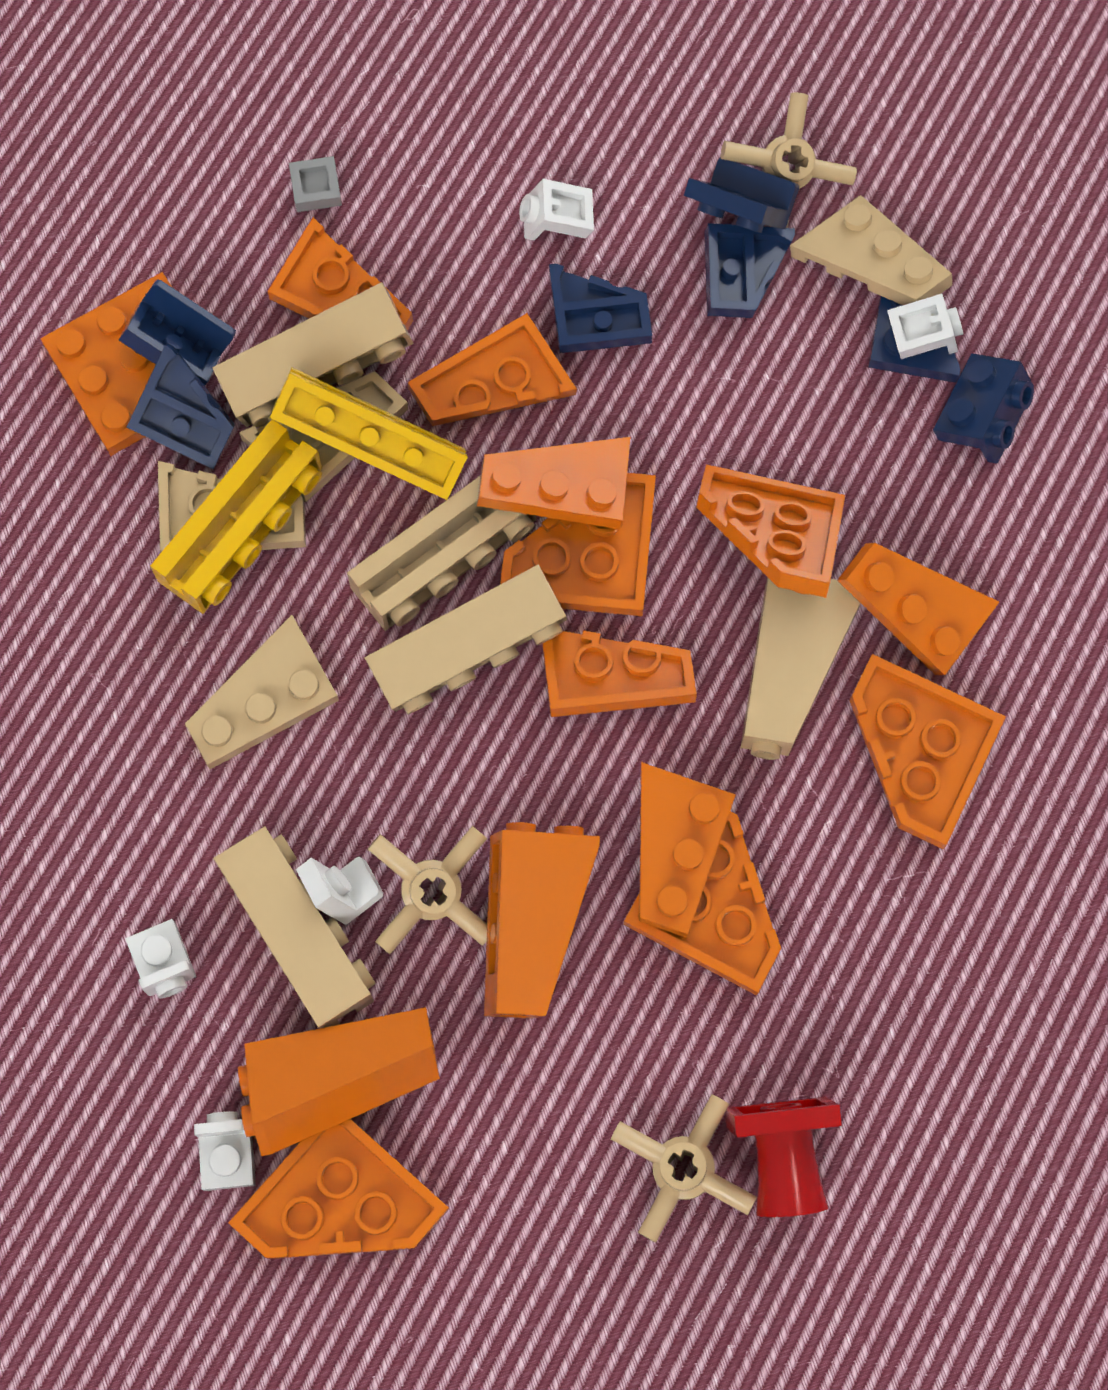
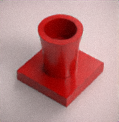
[725,1096,842,1217]

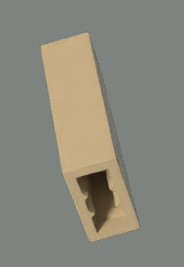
[740,577,861,760]

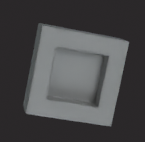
[289,156,342,212]

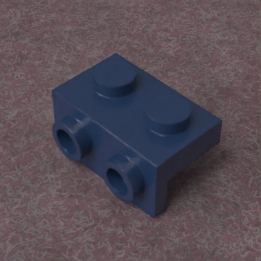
[683,157,799,233]
[119,279,236,385]
[933,353,1034,464]

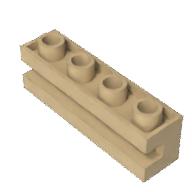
[212,282,414,427]
[347,475,536,631]
[364,564,567,715]
[213,826,376,1029]

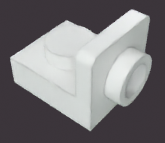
[519,179,594,241]
[887,294,963,359]
[296,857,383,925]
[125,919,196,999]
[194,1111,256,1191]

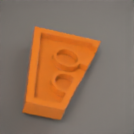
[267,217,413,331]
[408,313,577,426]
[477,437,631,529]
[837,543,999,675]
[542,630,697,717]
[639,762,736,938]

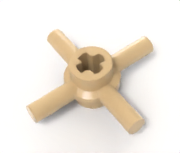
[720,92,857,228]
[368,826,487,954]
[611,1094,757,1243]

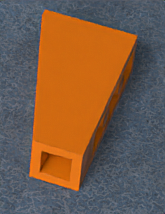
[484,822,600,1019]
[238,1007,440,1156]

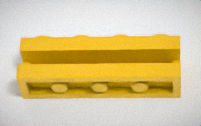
[270,367,468,500]
[150,419,322,614]

